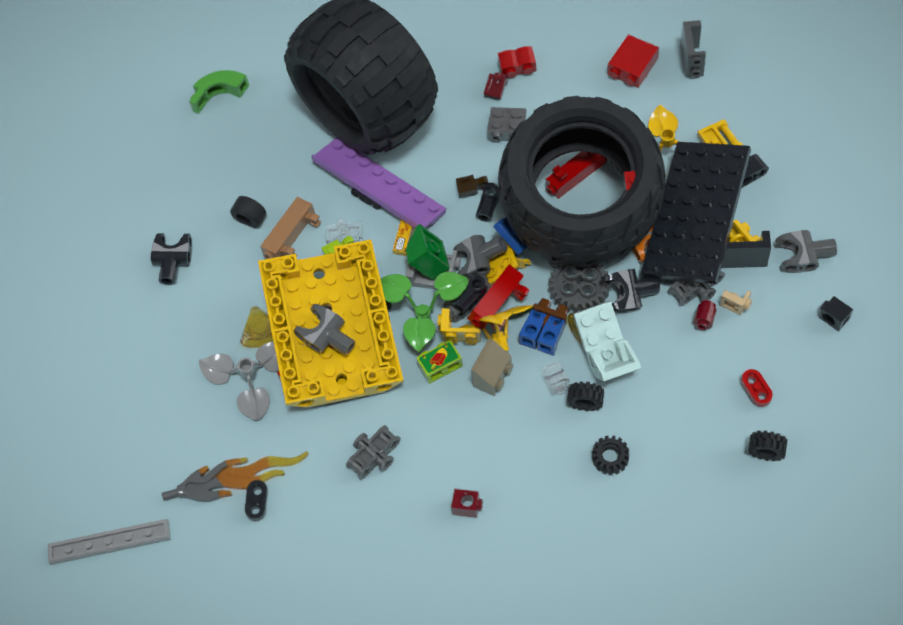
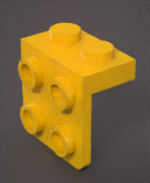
[437,308,481,345]

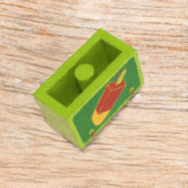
[416,340,463,384]

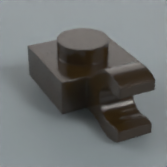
[456,175,488,197]

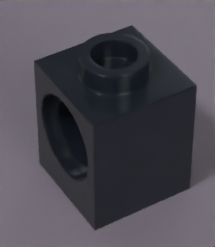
[819,296,853,332]

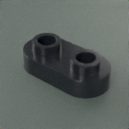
[245,480,268,521]

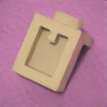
[720,290,752,316]

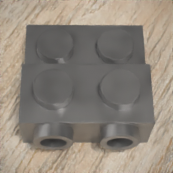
[487,107,527,142]

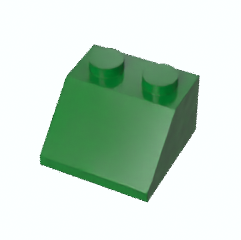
[406,224,450,280]

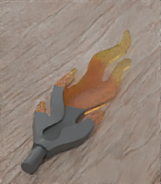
[162,451,308,502]

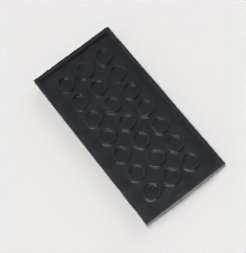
[641,141,751,284]

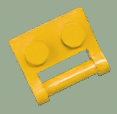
[697,119,743,145]

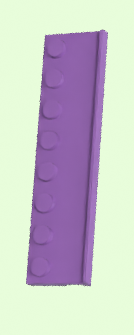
[311,138,446,228]

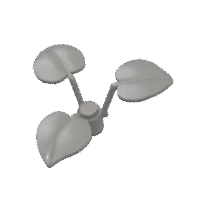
[199,342,279,421]

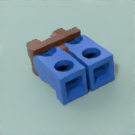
[519,298,568,356]

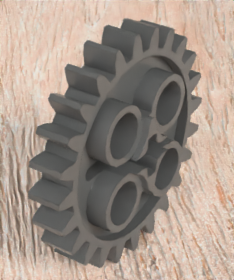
[548,264,611,313]

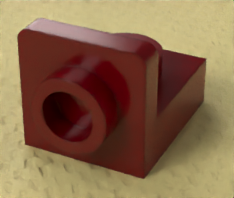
[484,72,508,99]

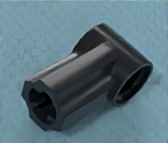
[476,183,500,222]
[452,276,487,314]

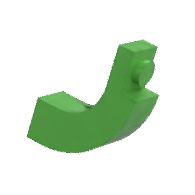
[189,70,250,114]

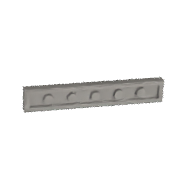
[48,519,171,565]

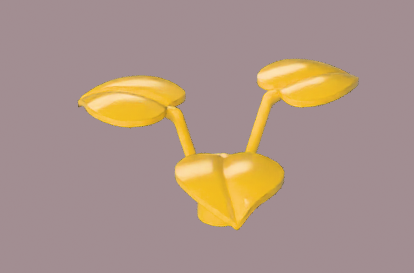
[648,105,678,152]
[459,305,533,351]

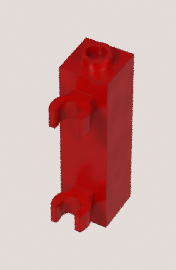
[545,151,607,199]
[467,264,530,331]

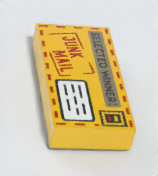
[393,220,415,256]

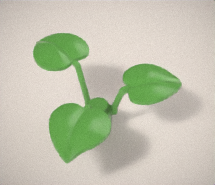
[381,272,468,352]

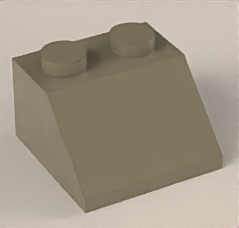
[471,338,513,396]

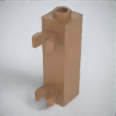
[260,197,321,259]

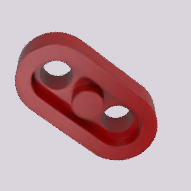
[741,369,773,407]

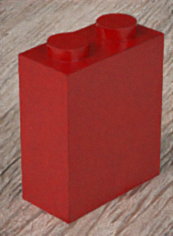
[607,34,659,88]

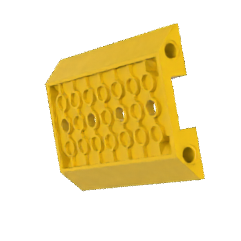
[258,239,404,408]

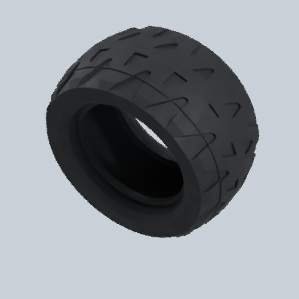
[498,96,665,267]

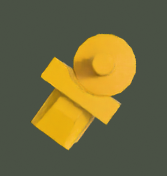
[729,219,760,242]

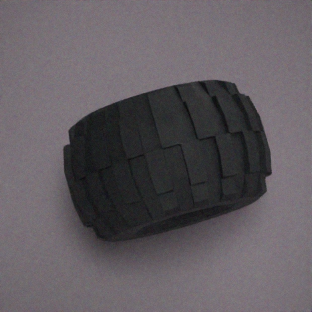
[284,0,438,155]

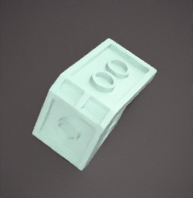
[573,301,641,381]

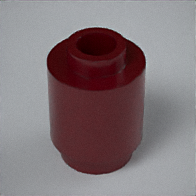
[693,300,717,330]

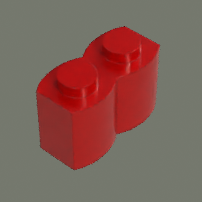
[498,46,537,78]

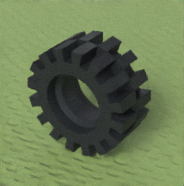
[567,381,604,411]
[748,430,788,461]
[592,435,629,475]

